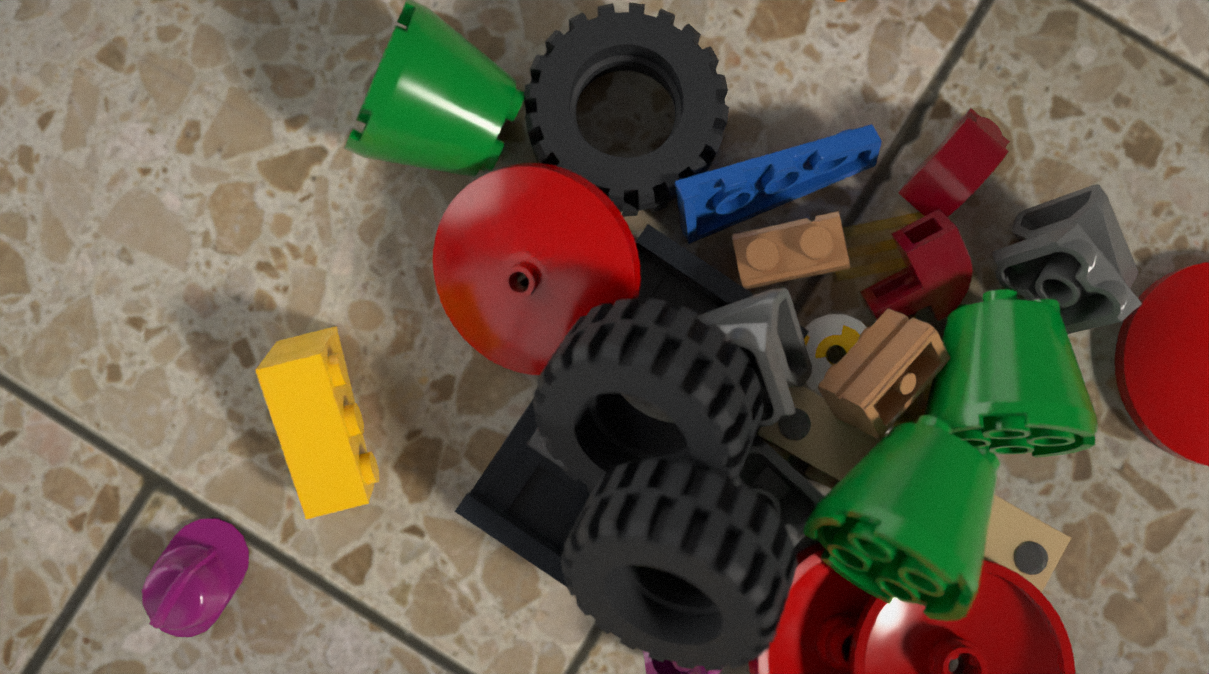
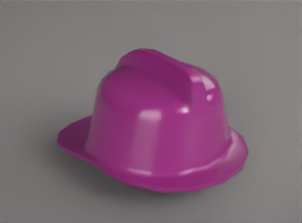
[142,518,249,637]

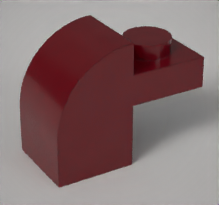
[898,108,1010,217]
[860,209,972,321]

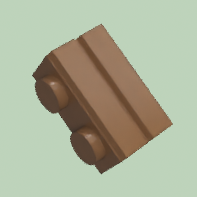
[732,211,850,290]
[817,309,951,440]

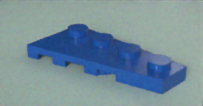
[675,124,882,244]

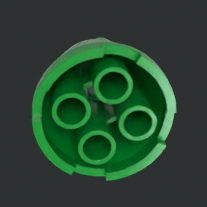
[344,0,525,177]
[924,289,1098,458]
[804,415,1000,621]

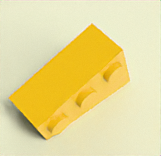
[255,326,379,519]

